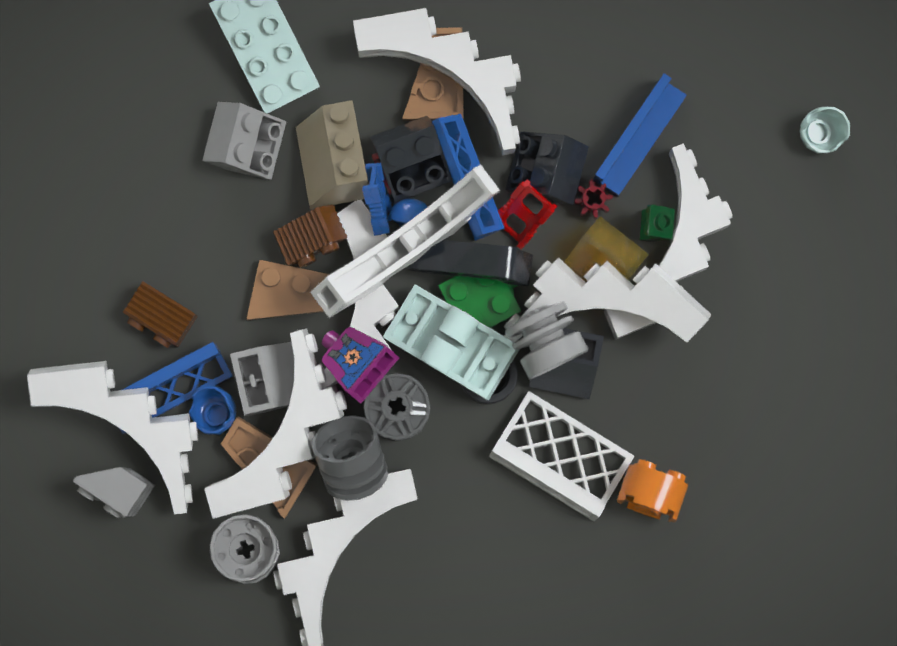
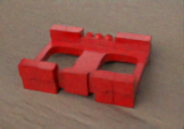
[498,179,558,250]

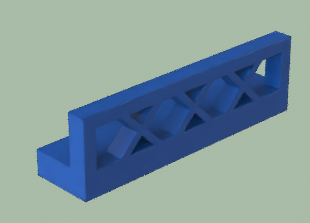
[593,73,687,197]
[432,114,505,241]
[119,342,233,434]

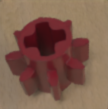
[574,180,613,220]

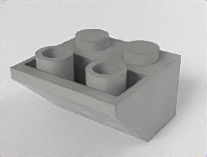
[202,102,286,180]
[230,342,294,416]
[73,467,156,518]

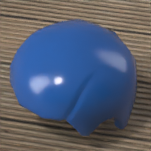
[388,199,429,227]
[189,386,237,435]

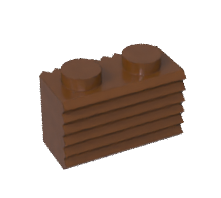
[273,205,347,268]
[123,281,198,348]

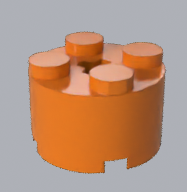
[617,459,688,522]

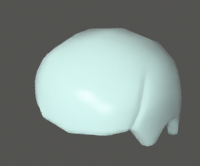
[799,107,850,154]

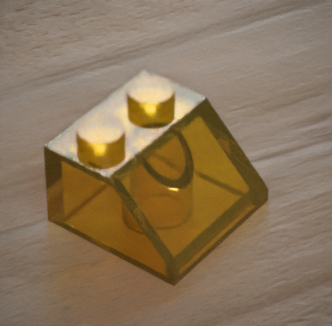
[564,216,649,310]

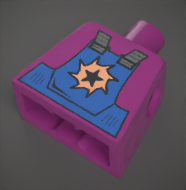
[322,327,399,404]

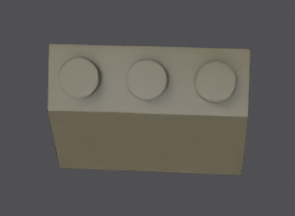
[296,100,369,209]

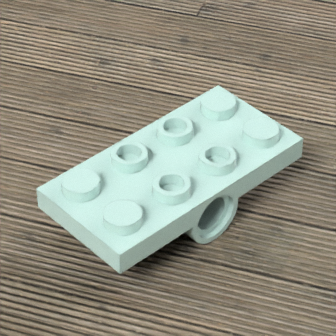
[209,0,320,113]
[383,284,520,401]

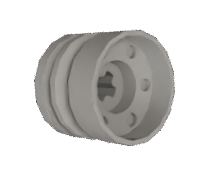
[505,302,588,380]
[210,515,280,584]

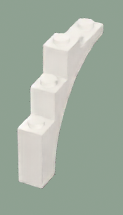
[353,8,521,155]
[603,143,733,340]
[310,165,500,318]
[323,200,399,388]
[504,258,711,342]
[204,328,347,519]
[27,361,198,514]
[273,469,418,646]

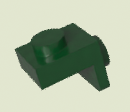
[639,204,675,241]

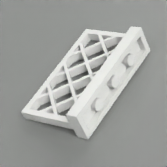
[489,391,634,521]

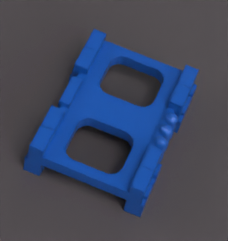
[362,163,392,236]

